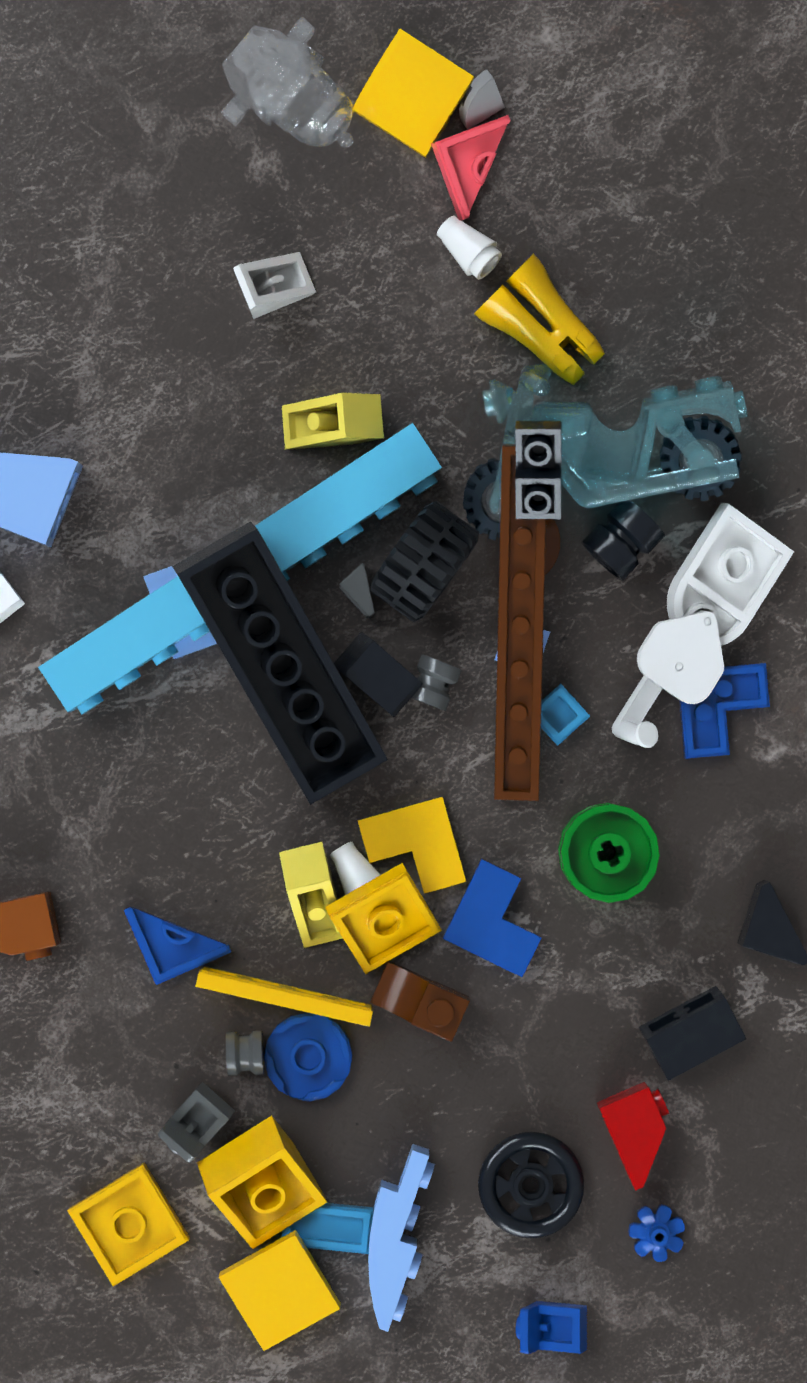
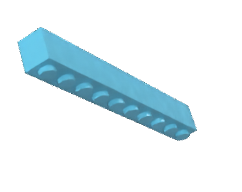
[38,423,442,715]

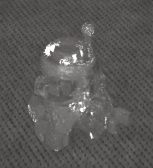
[221,17,354,148]

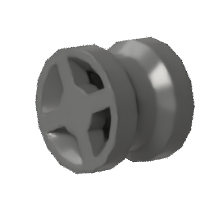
[226,1030,264,1076]

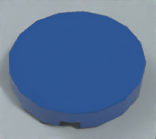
[264,1012,353,1102]

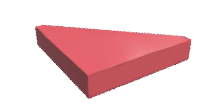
[431,115,510,221]

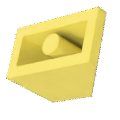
[282,393,384,450]
[279,842,343,948]

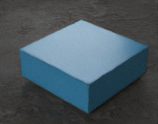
[541,684,590,746]

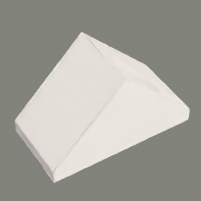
[233,252,316,319]

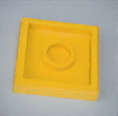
[325,863,442,974]
[67,1162,190,1286]
[218,1230,341,1351]

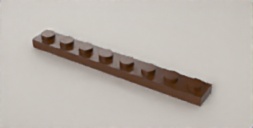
[494,444,546,801]

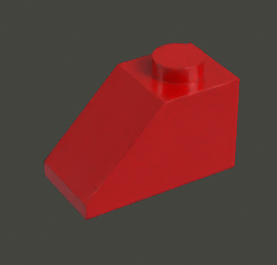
[597,1082,669,1191]

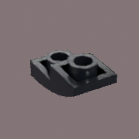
[515,421,562,519]

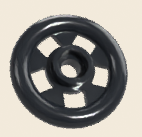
[478,1132,584,1238]

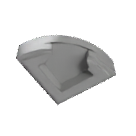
[459,69,505,130]

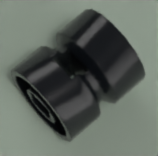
[581,497,666,581]

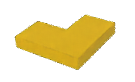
[358,797,466,894]

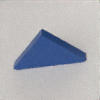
[124,907,232,985]

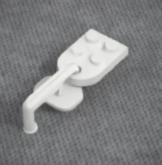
[612,502,794,748]

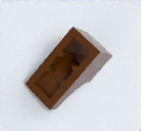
[370,961,470,1042]

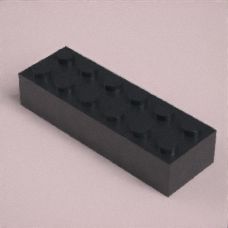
[172,521,388,805]

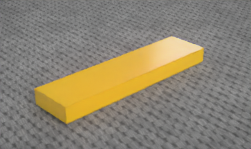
[195,966,374,1027]

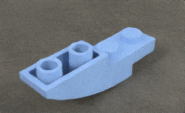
[368,1144,435,1332]

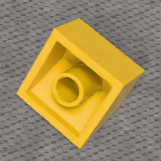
[197,1115,327,1249]

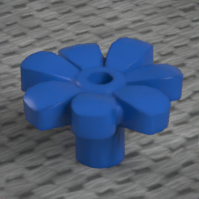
[628,1204,685,1262]

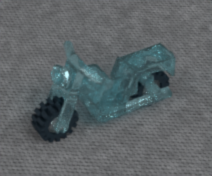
[463,364,748,541]

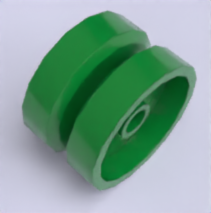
[557,803,660,903]

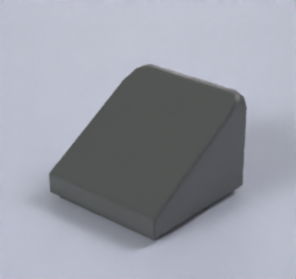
[339,563,375,619]

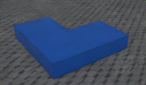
[679,663,770,759]
[443,859,541,977]

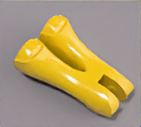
[474,253,605,385]

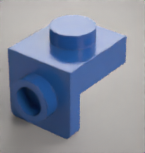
[516,1301,587,1354]

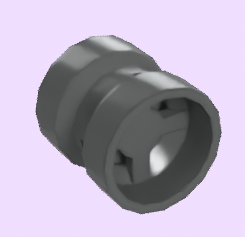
[411,654,462,711]

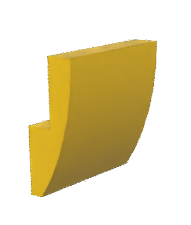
[352,29,474,158]

